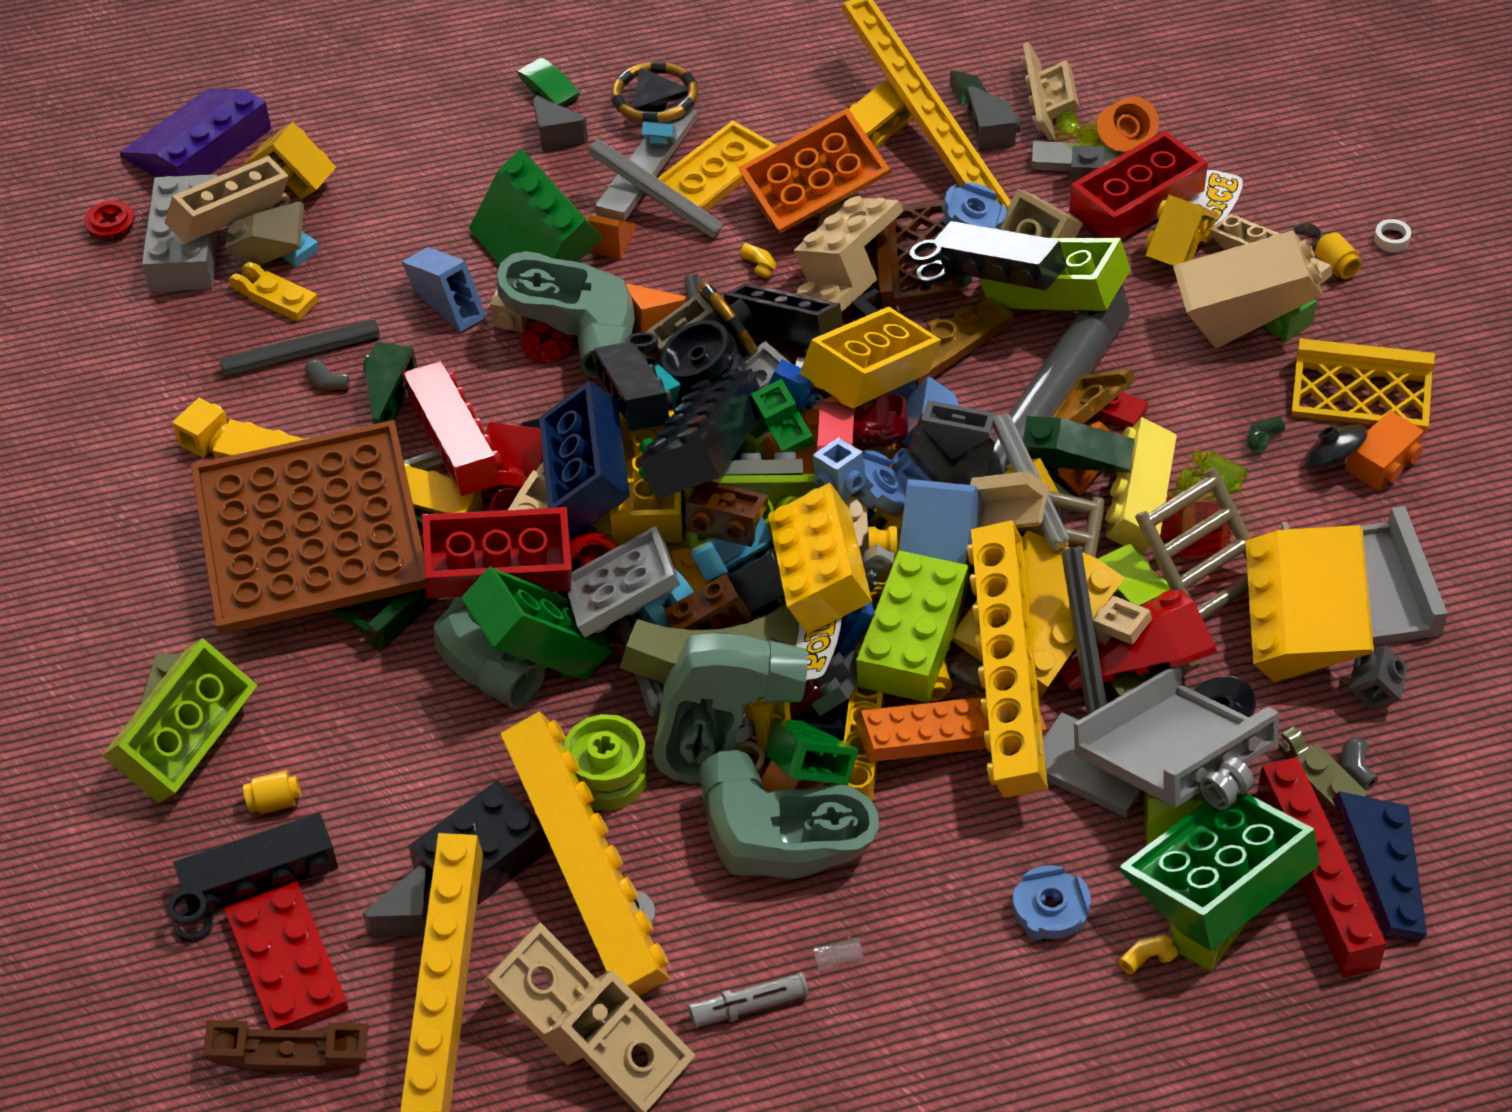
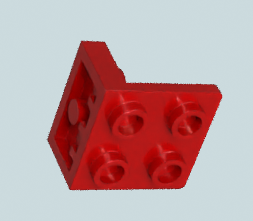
[485,422,543,491]

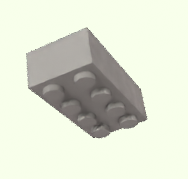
[142,175,220,292]

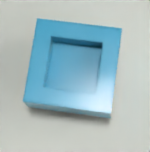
[642,122,677,146]
[282,231,319,267]

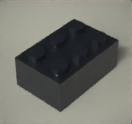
[408,780,549,906]

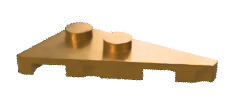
[1051,369,1136,424]

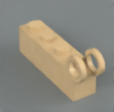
[164,156,290,244]

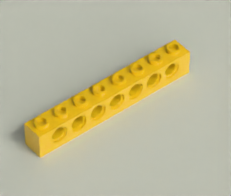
[967,520,1048,798]

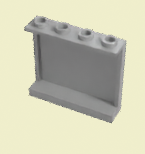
[1280,506,1448,645]
[1074,666,1279,808]

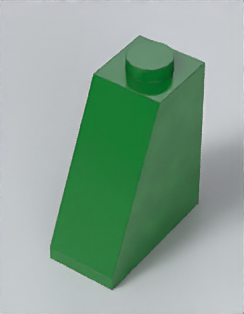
[765,718,859,785]

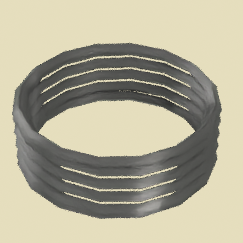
[1291,223,1323,251]

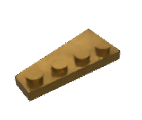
[916,298,1014,387]

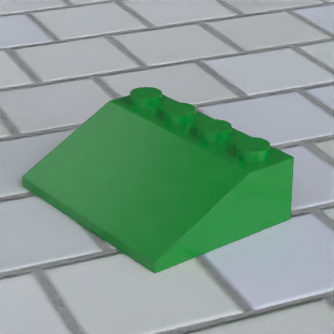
[469,148,603,265]
[1119,793,1320,951]

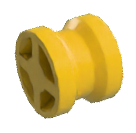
[868,526,897,561]

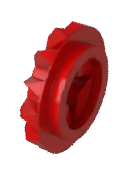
[84,201,135,240]
[520,323,573,362]

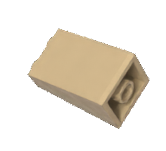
[1173,230,1323,349]

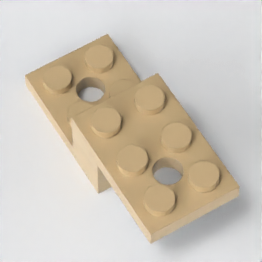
[794,196,903,312]
[484,922,696,1112]

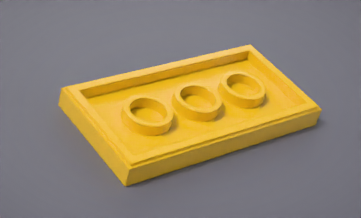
[658,120,777,211]

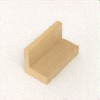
[970,471,1049,528]

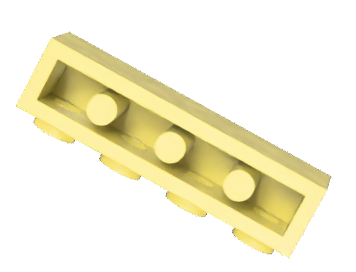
[1105,417,1177,554]

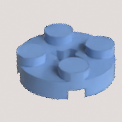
[942,182,1007,230]
[859,451,908,516]
[1012,865,1091,940]

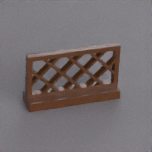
[876,201,960,311]

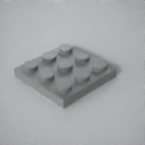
[567,526,680,638]

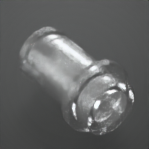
[813,935,864,971]

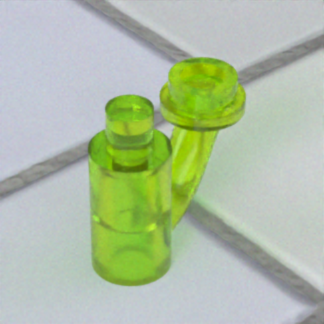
[1056,111,1100,146]
[1176,449,1248,492]

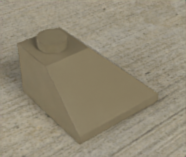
[225,201,304,266]

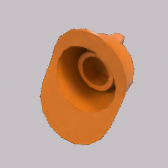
[1096,96,1159,152]

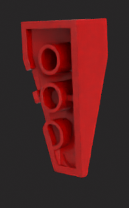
[1058,589,1217,690]

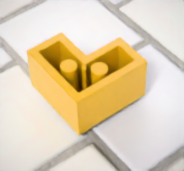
[243,122,336,200]
[1145,195,1219,266]

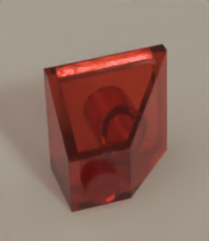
[1160,497,1231,557]

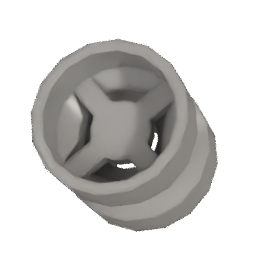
[1199,757,1255,810]

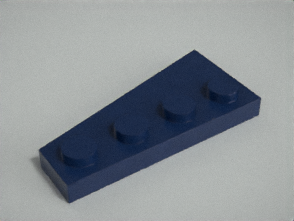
[1332,791,1427,942]

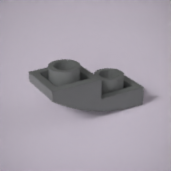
[811,649,858,716]

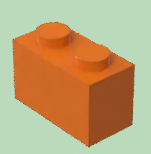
[1345,410,1424,491]

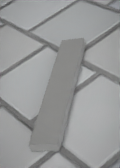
[595,104,698,221]

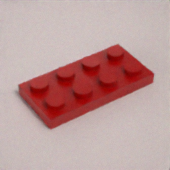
[224,881,349,1030]

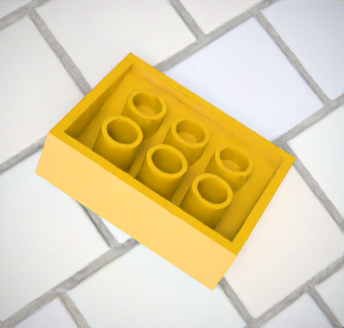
[1245,525,1374,682]
[951,530,1125,700]

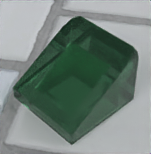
[950,70,987,105]

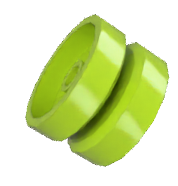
[564,714,648,811]

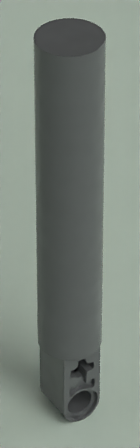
[960,284,1131,485]

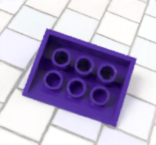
[120,88,271,177]

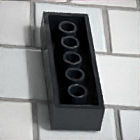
[638,368,761,499]

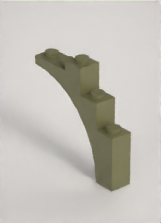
[620,603,799,684]

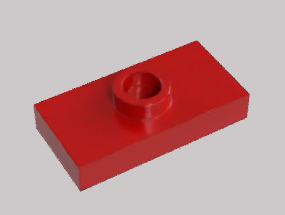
[1094,392,1148,429]

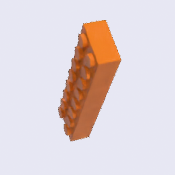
[856,697,1047,762]

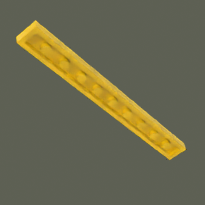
[842,0,1011,211]

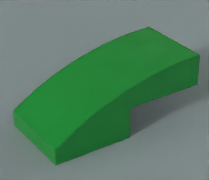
[517,58,580,107]
[751,379,815,452]

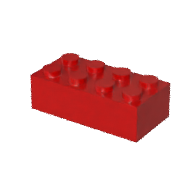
[1069,130,1208,240]
[422,507,572,599]

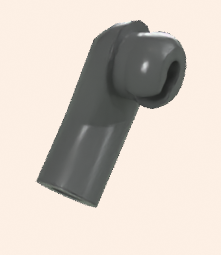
[305,359,350,390]
[1341,737,1378,791]

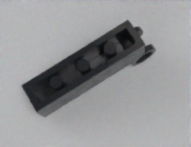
[910,221,1066,291]
[723,283,843,349]
[594,332,673,432]
[168,812,338,943]

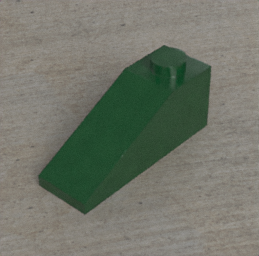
[363,342,418,424]
[1023,416,1135,473]

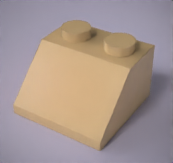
[1000,189,1083,238]

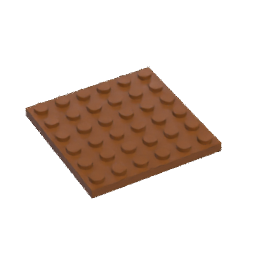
[191,420,426,635]

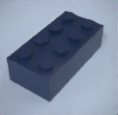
[539,381,630,534]

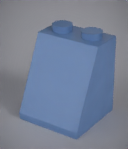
[899,479,985,595]

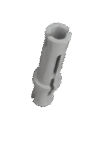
[688,972,809,1029]

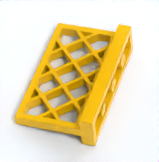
[1291,338,1435,432]

